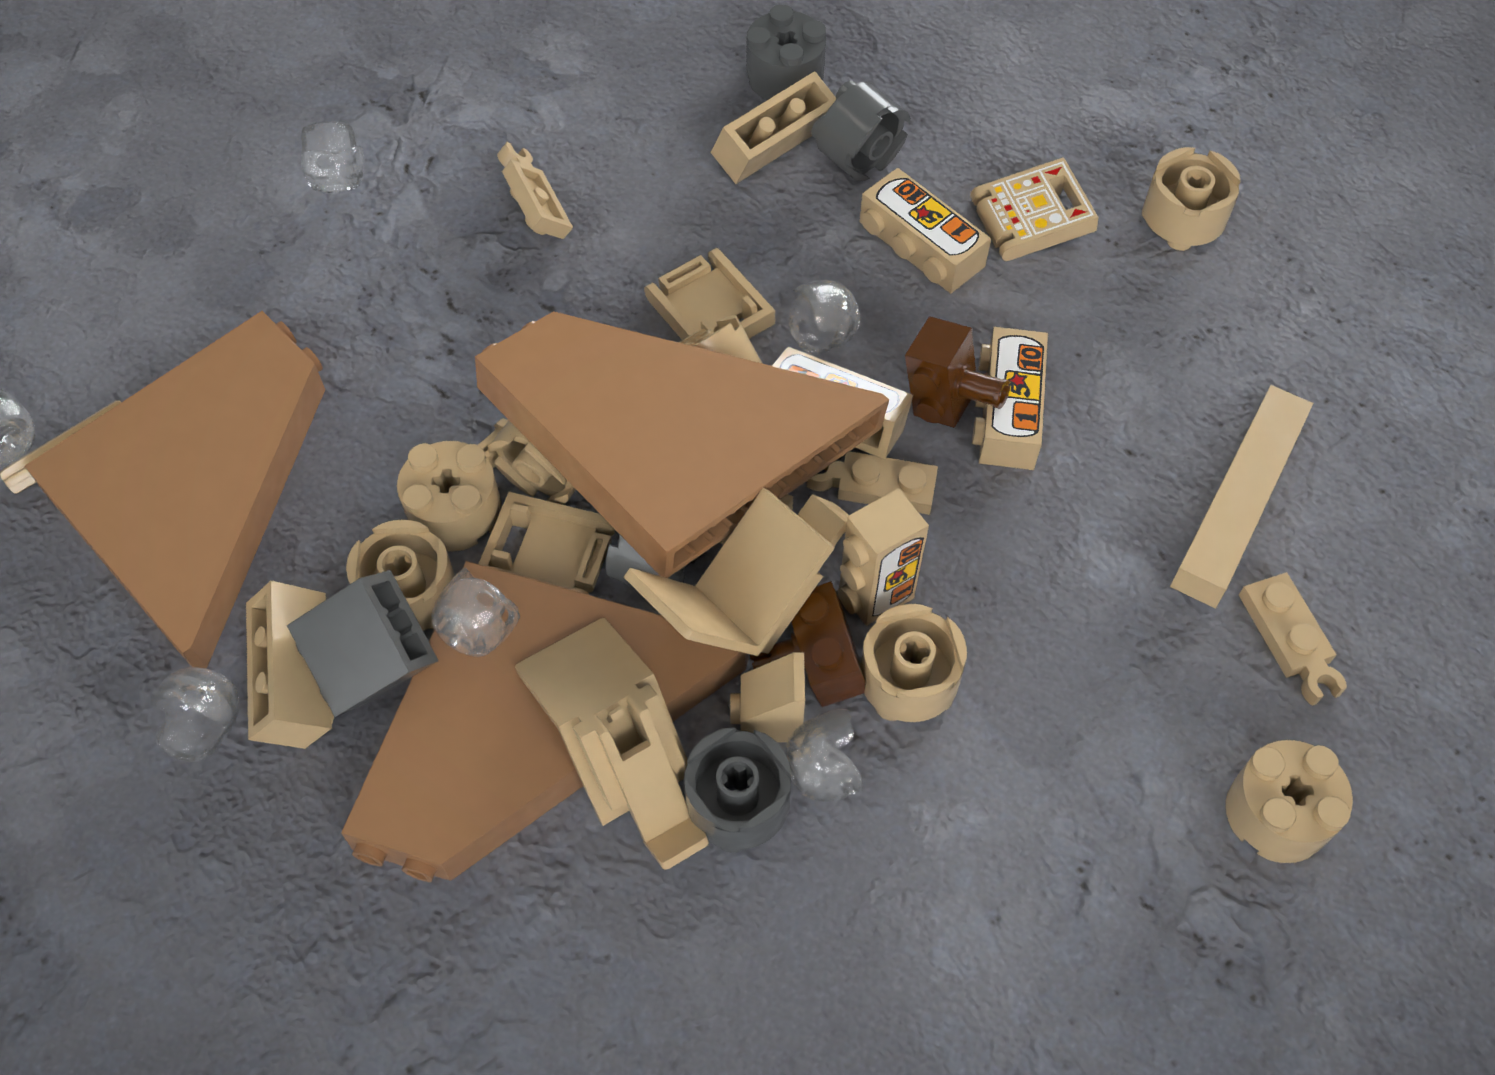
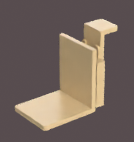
[624,488,849,656]
[515,618,709,870]

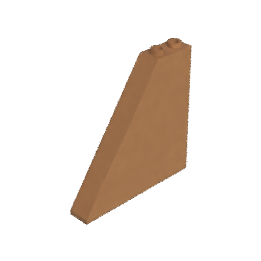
[24,311,325,675]
[475,311,890,578]
[341,561,749,882]

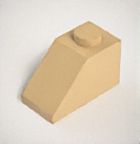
[730,653,805,742]

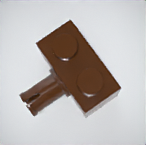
[905,316,1010,428]
[749,581,866,707]

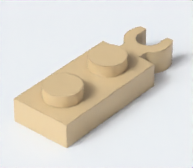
[497,142,573,239]
[807,451,938,515]
[1239,572,1347,706]

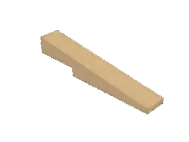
[1170,385,1314,609]

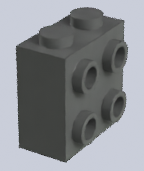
[287,570,439,717]

